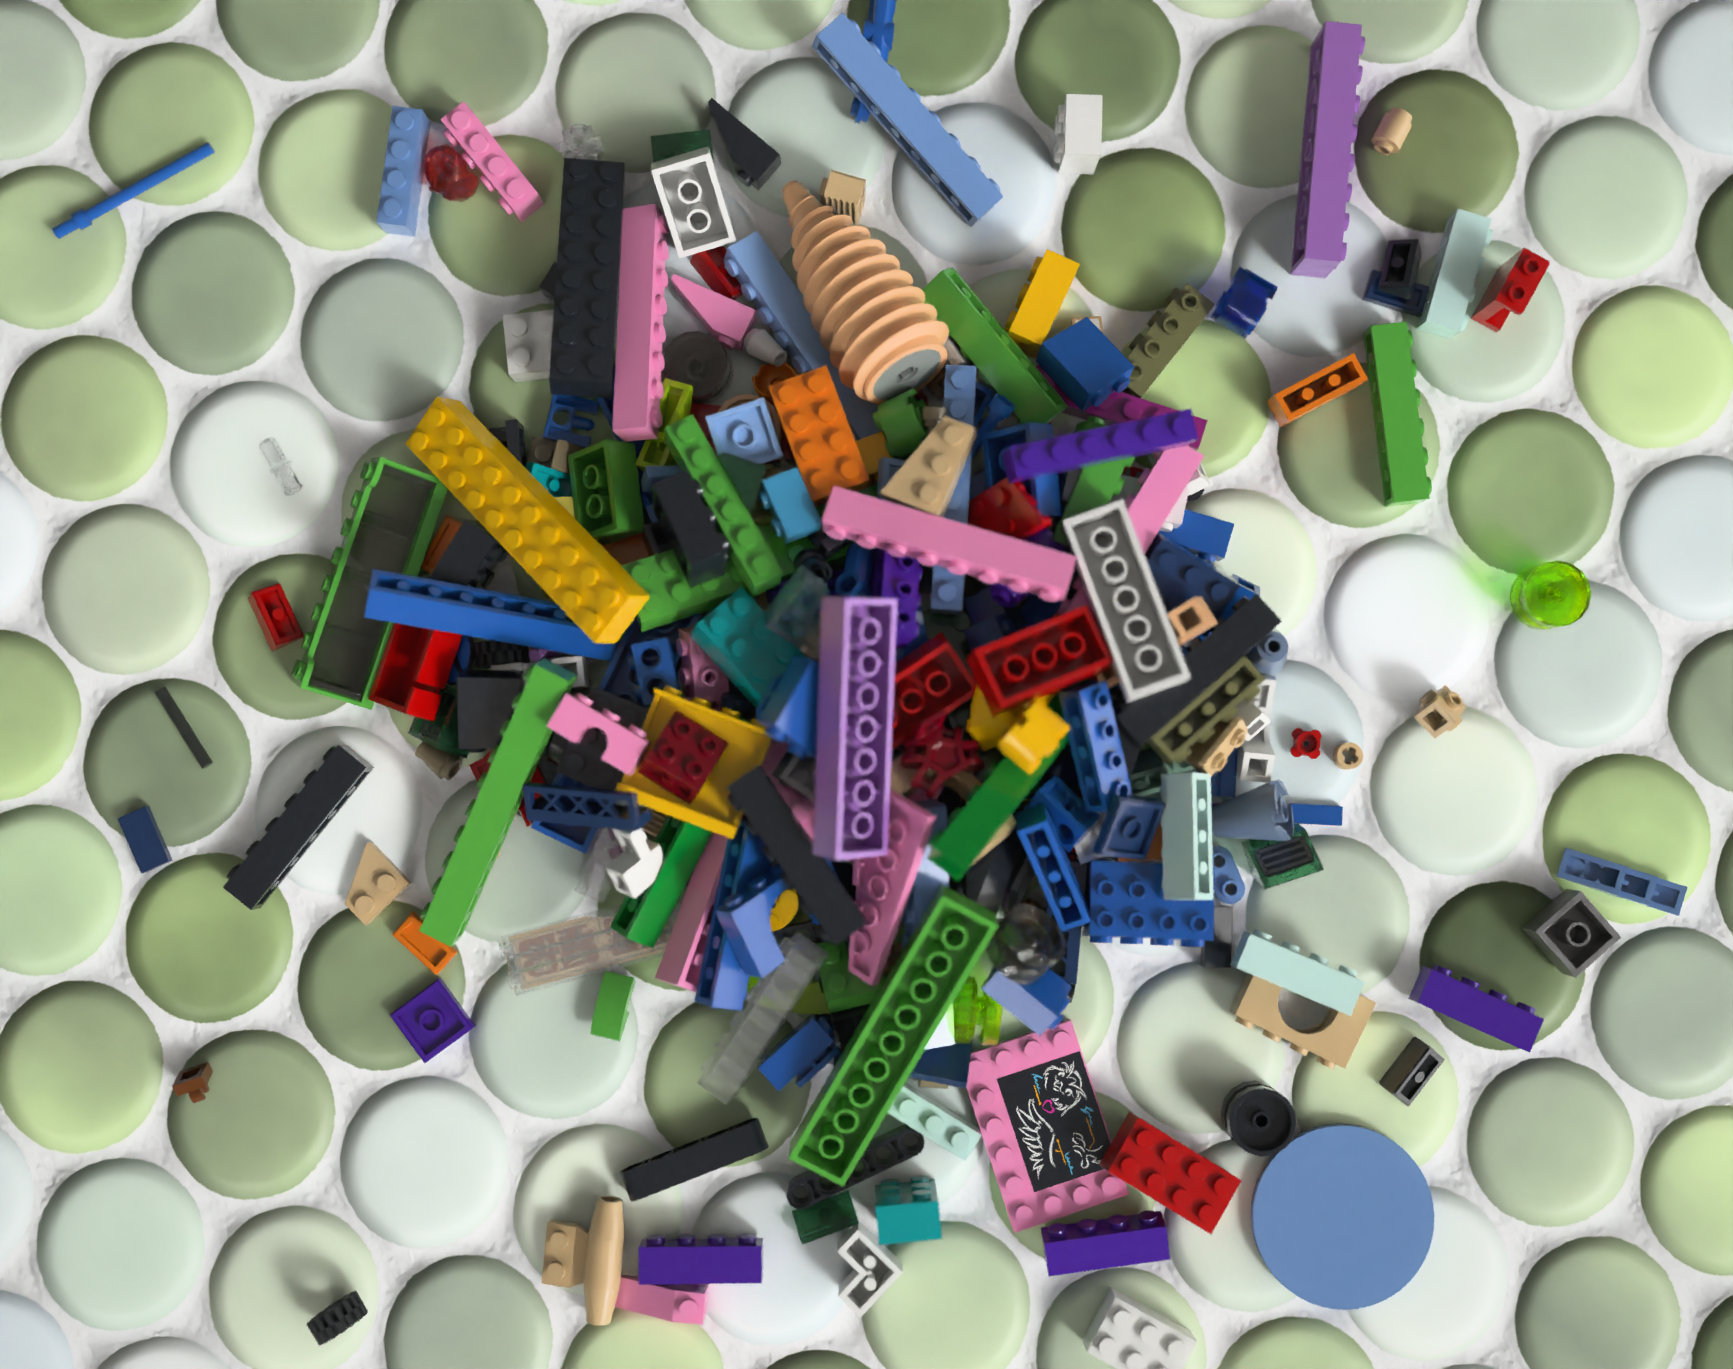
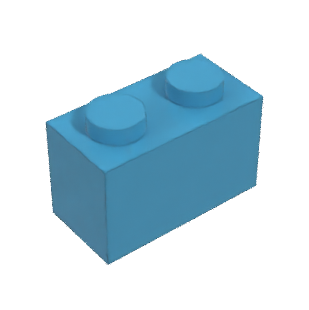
[758,467,822,545]

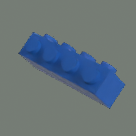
[1058,681,1133,813]

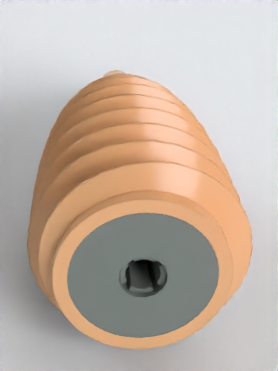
[782,181,949,405]

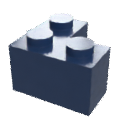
[963,587,1027,652]

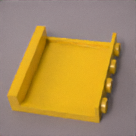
[616,686,772,839]

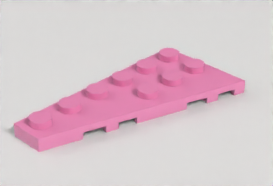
[848,789,936,986]

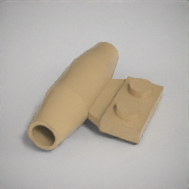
[541,1196,625,1325]

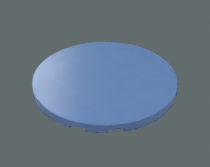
[1250,1124,1434,1310]

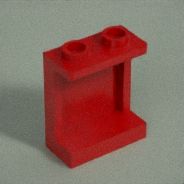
[1471,248,1550,333]

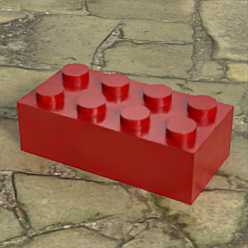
[967,605,1114,717]
[891,632,977,751]
[1099,1112,1242,1235]

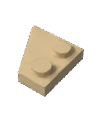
[345,841,412,926]

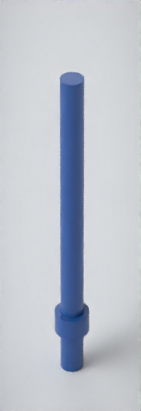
[52,142,215,239]

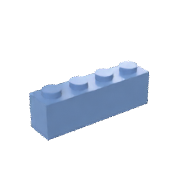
[376,106,431,237]

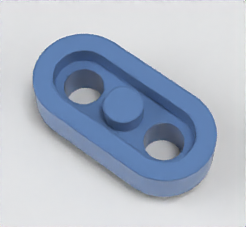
[1212,846,1245,904]

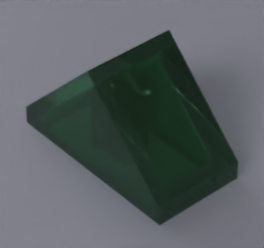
[718,452,766,515]

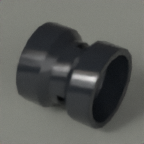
[793,548,832,589]

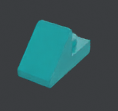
[526,462,572,497]

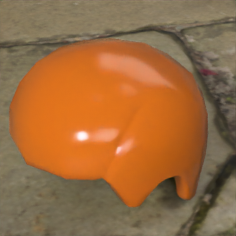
[752,363,798,406]

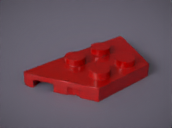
[967,477,1052,541]

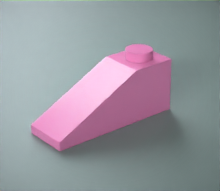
[671,274,756,350]
[615,1275,709,1325]

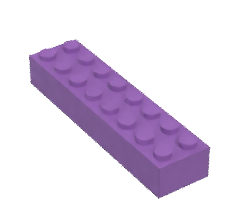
[1290,21,1365,278]
[813,596,897,860]

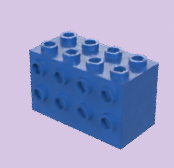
[1082,861,1215,947]

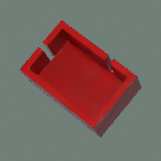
[368,623,462,721]

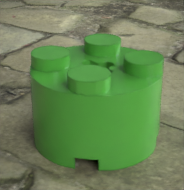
[873,389,928,460]

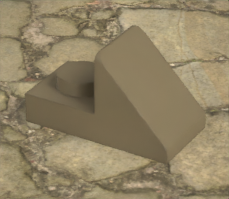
[527,437,585,475]

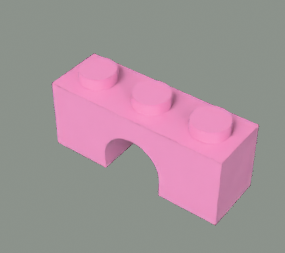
[547,692,651,775]

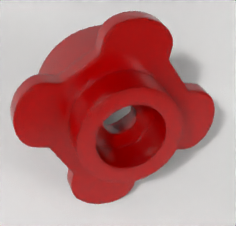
[1290,728,1322,759]

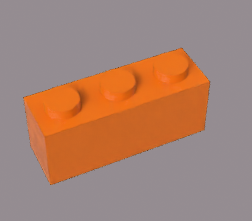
[1267,353,1368,428]

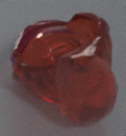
[424,144,479,202]

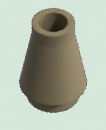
[415,741,462,780]

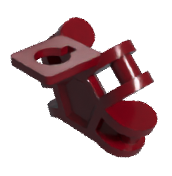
[900,709,985,800]

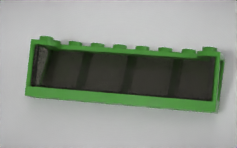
[291,457,448,710]

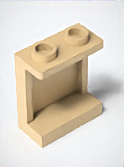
[1152,696,1248,778]

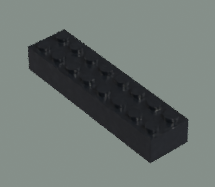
[549,158,625,398]

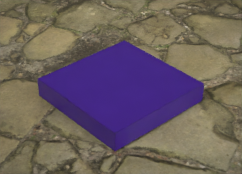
[390,978,476,1063]

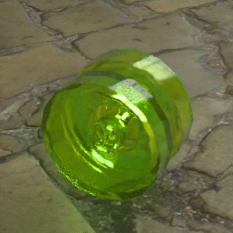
[1509,561,1591,630]
[953,976,1002,1046]

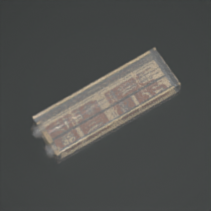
[499,893,683,996]

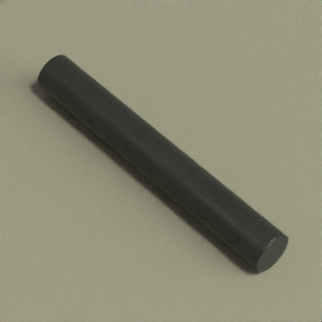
[155,687,213,769]

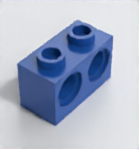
[628,637,683,706]
[1024,775,1101,852]

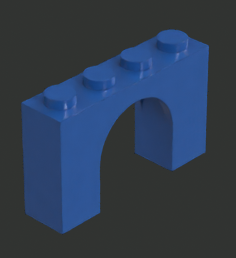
[715,857,838,978]

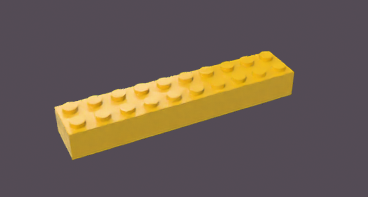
[405,396,650,643]

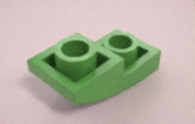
[590,971,636,1042]

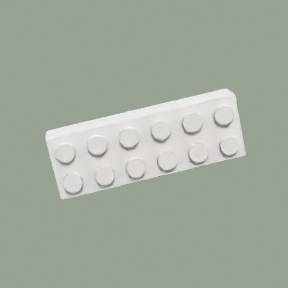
[1062,499,1190,703]

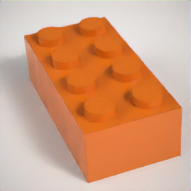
[768,365,870,507]

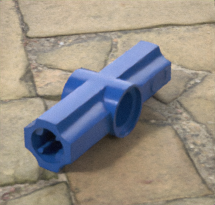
[863,0,896,63]
[835,543,875,597]

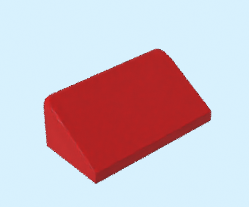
[690,246,743,300]
[248,583,304,651]

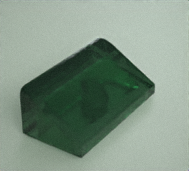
[792,1190,859,1245]

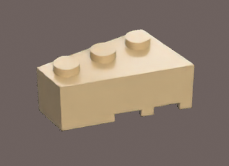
[880,416,977,517]

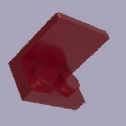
[637,711,728,805]

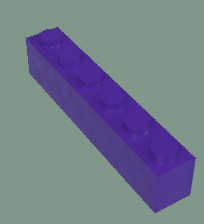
[1002,409,1198,484]

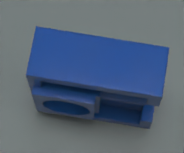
[543,394,600,448]

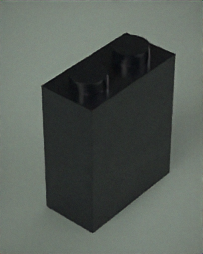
[457,669,524,753]

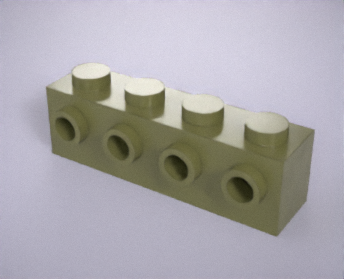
[1122,283,1215,398]
[1147,656,1266,765]

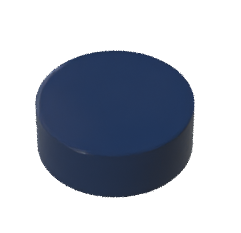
[721,691,752,711]

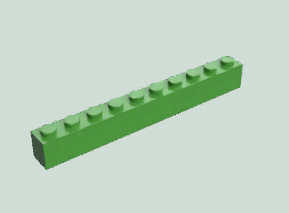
[419,659,577,947]

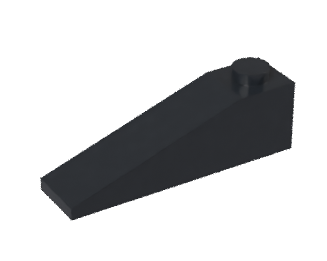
[960,799,1024,915]

